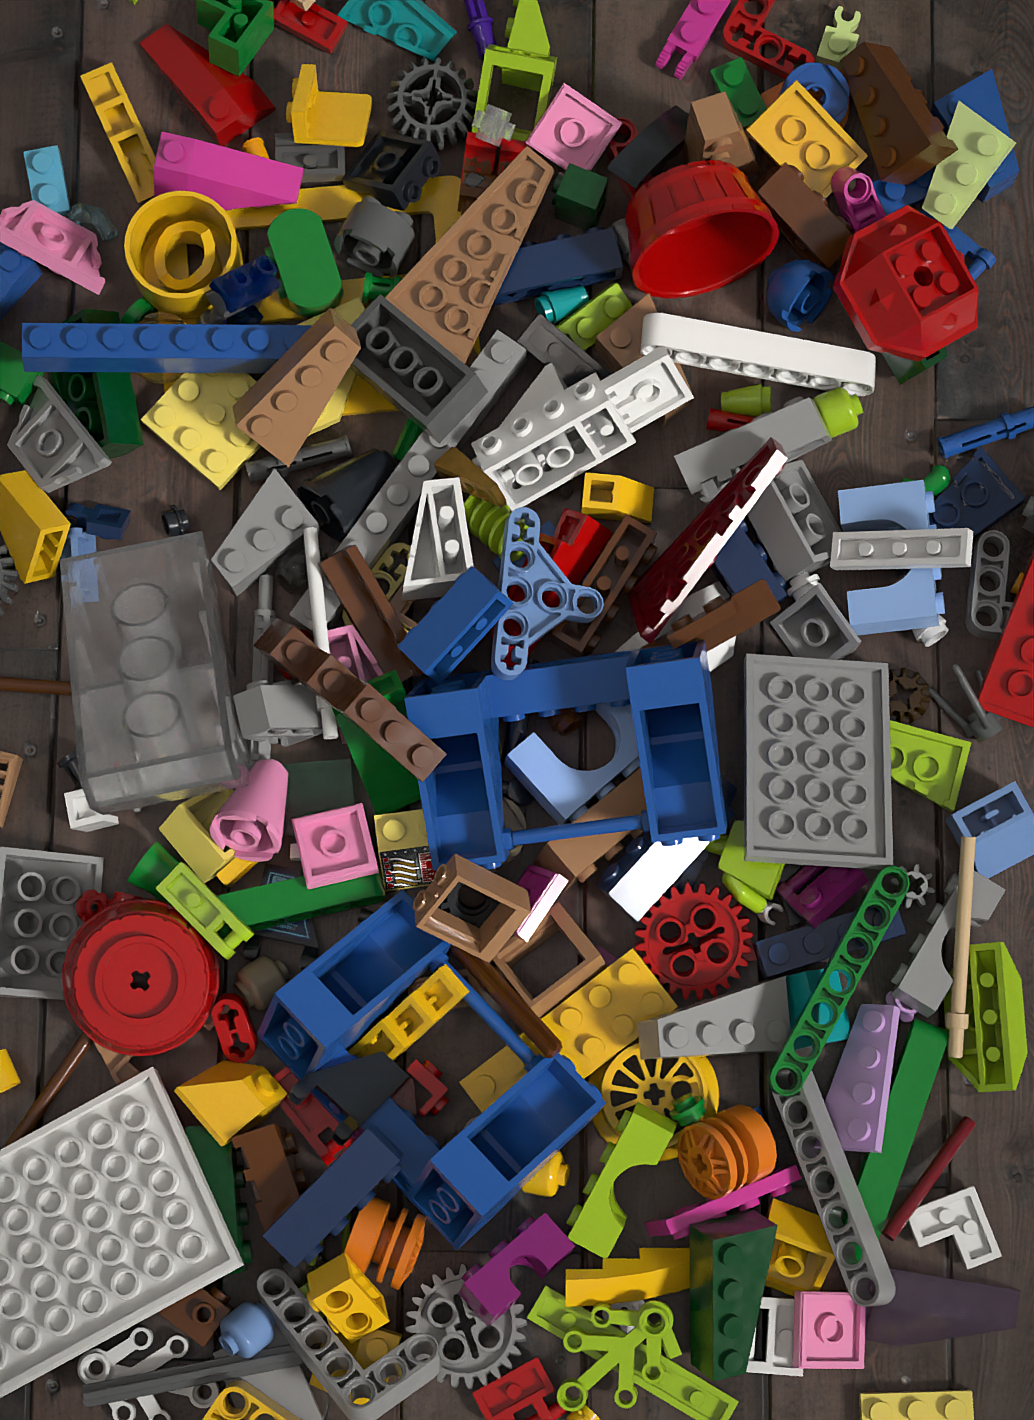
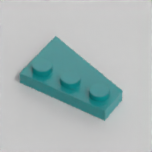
[337,0,457,61]

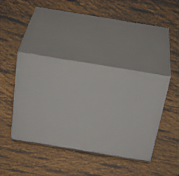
[770,583,862,660]

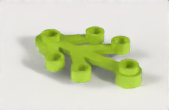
[557,1300,674,1412]

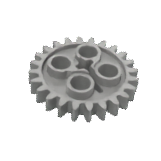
[406,1264,527,1389]

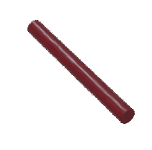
[881,1116,976,1241]

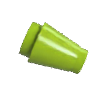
[721,383,772,417]

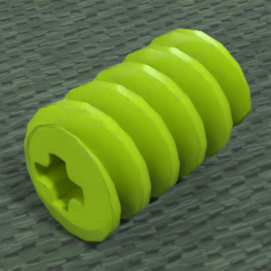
[464,495,530,562]

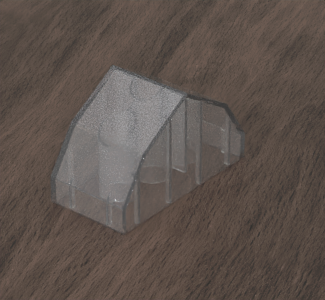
[60,531,249,815]

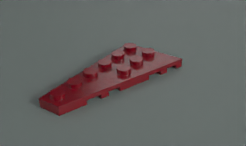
[628,437,788,644]

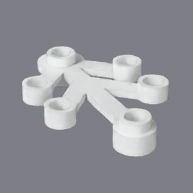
[77,1327,220,1420]

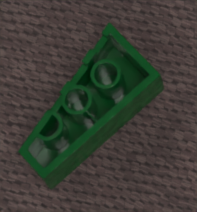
[185,1125,253,1275]
[690,1210,778,1382]

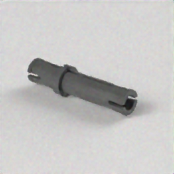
[244,434,352,484]

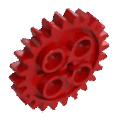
[635,881,753,1000]

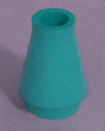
[534,285,589,325]

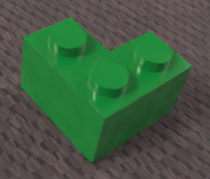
[196,0,274,76]

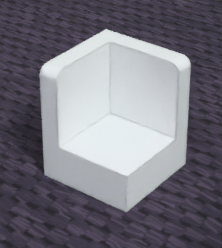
[64,785,119,832]

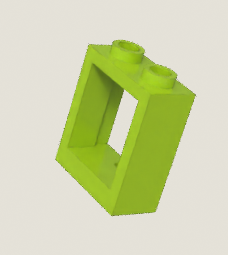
[472,44,558,149]

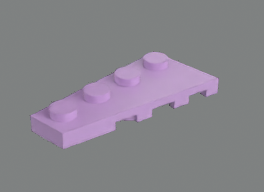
[814,1004,900,1153]

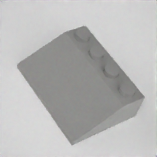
[0,847,104,1001]

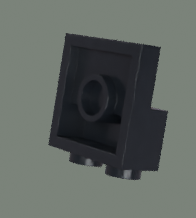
[341,130,442,211]

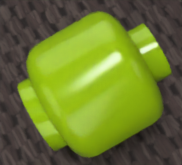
[813,387,863,438]

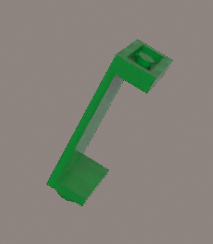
[332,670,421,815]

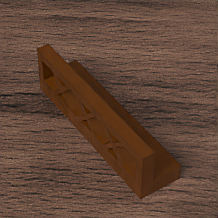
[317,544,423,682]

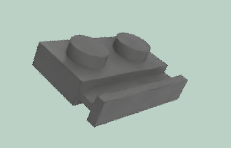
[275,133,346,183]

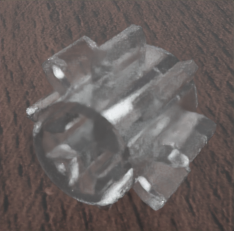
[471,104,516,147]

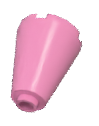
[209,759,288,862]

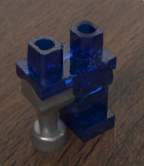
[197,255,281,325]

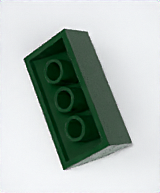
[51,308,144,459]

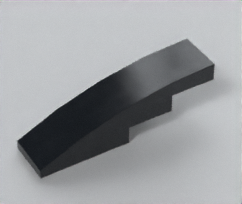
[607,105,689,189]

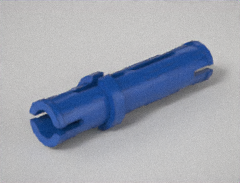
[937,405,1034,459]

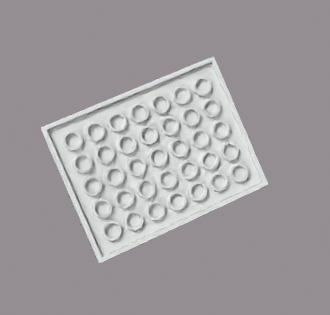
[0,1067,244,1398]

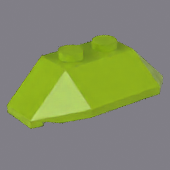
[943,942,1028,1092]

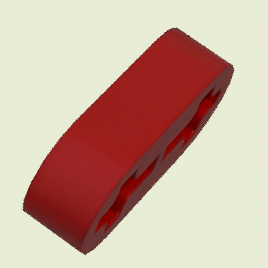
[212,993,258,1063]

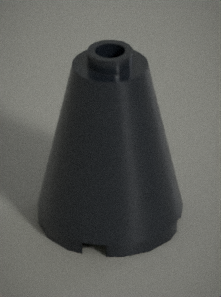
[297,448,396,541]

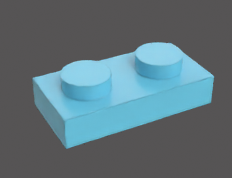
[24,145,72,216]

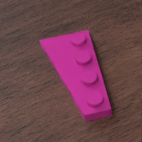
[644,1165,802,1240]

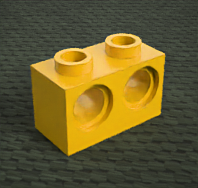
[307,1252,389,1344]

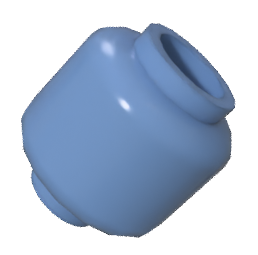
[219,1302,276,1359]

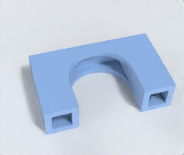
[838,480,945,636]
[503,702,640,825]

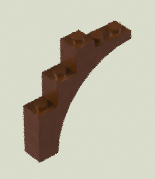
[253,618,446,782]

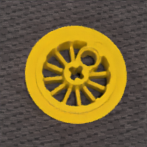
[588,1037,719,1162]

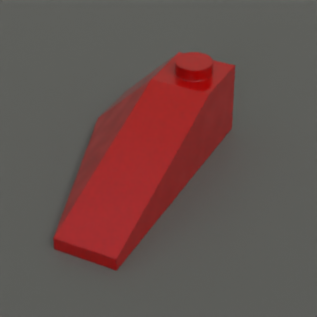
[139,24,276,147]

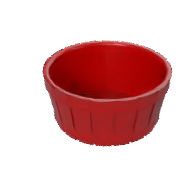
[625,160,779,299]
[61,898,221,1056]

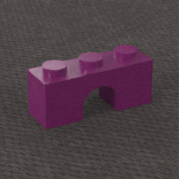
[458,1213,575,1327]

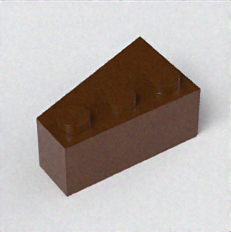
[231,1124,310,1248]

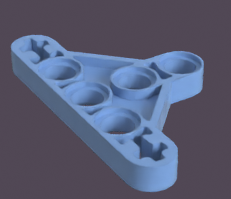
[491,507,604,680]

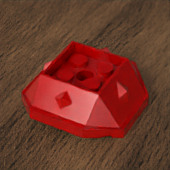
[833,205,979,362]

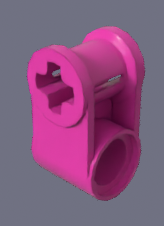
[831,167,886,235]

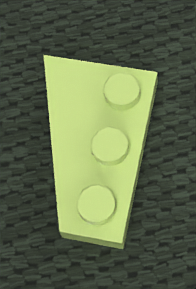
[922,101,1016,230]

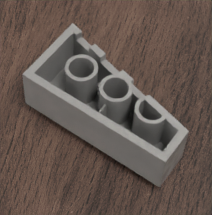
[674,396,832,503]
[638,976,790,1060]

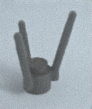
[929,664,1003,743]

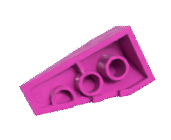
[154,132,305,211]

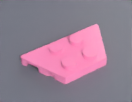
[0,200,105,295]

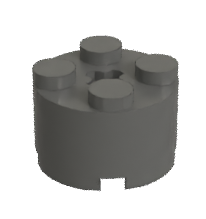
[334,196,415,278]

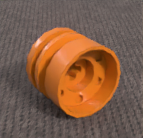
[677,1104,777,1200]
[344,1197,426,1290]

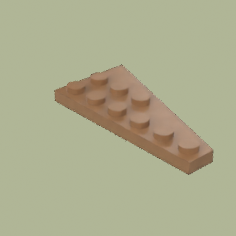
[385,146,554,364]

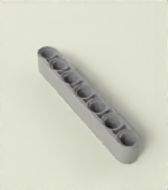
[772,1068,896,1307]

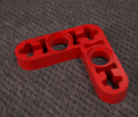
[722,0,815,79]

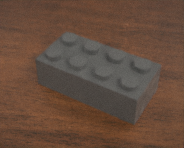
[349,294,488,444]

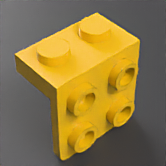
[286,64,372,147]

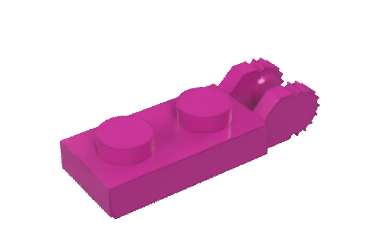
[655,0,731,80]

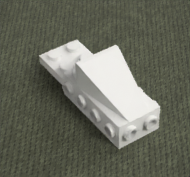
[471,345,694,511]

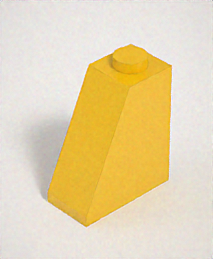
[0,470,71,584]

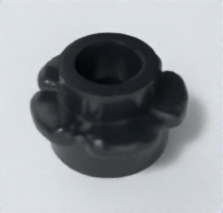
[161,505,189,539]

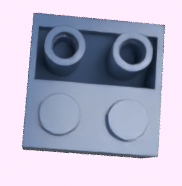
[945,781,1034,879]

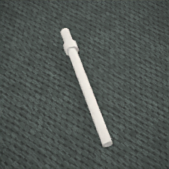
[303,527,338,739]

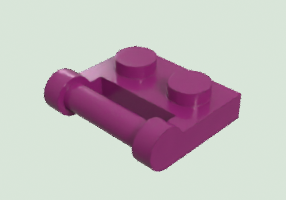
[776,865,869,929]

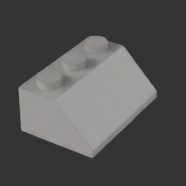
[747,460,842,582]

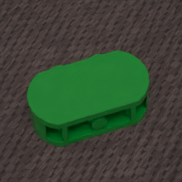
[264,208,344,318]

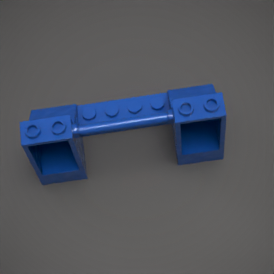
[404,640,727,871]
[257,890,606,1251]

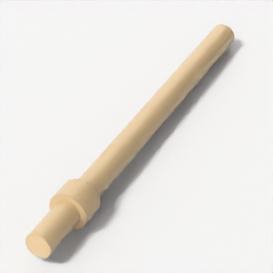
[946,836,976,1058]

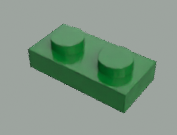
[709,57,767,131]

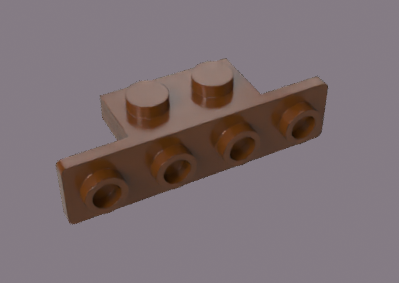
[640,578,781,652]

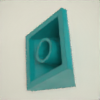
[786,969,851,1050]

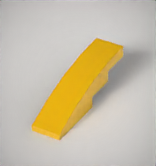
[80,62,156,203]
[348,964,470,1061]
[565,1248,690,1307]

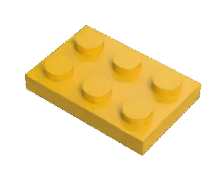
[745,80,868,199]

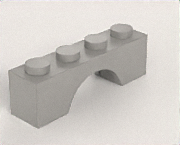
[890,871,1005,1018]

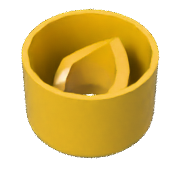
[124,191,243,318]

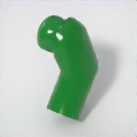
[901,465,950,497]

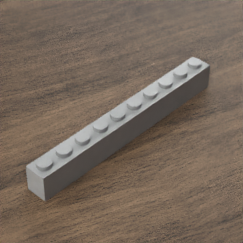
[289,330,527,636]

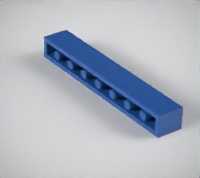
[22,323,312,373]

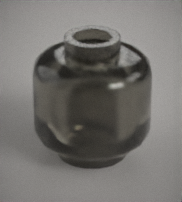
[275,542,327,595]

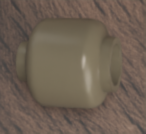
[234,956,290,1010]

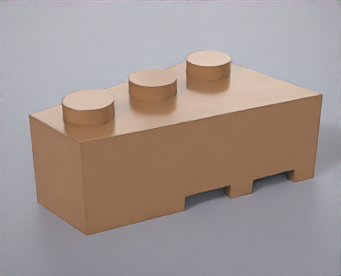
[595,293,692,426]

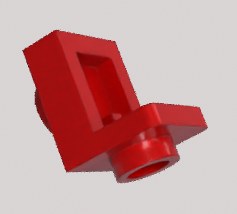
[407,1059,449,1117]

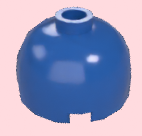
[766,259,834,332]

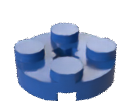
[779,62,850,123]

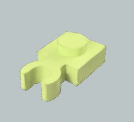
[815,6,861,70]

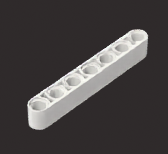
[640,313,876,396]

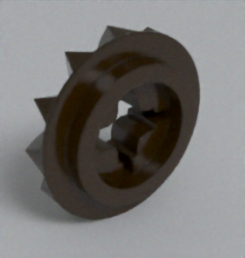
[889,667,931,724]

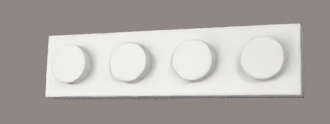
[830,528,973,570]

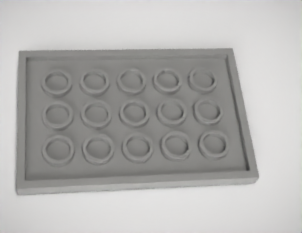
[744,653,893,870]

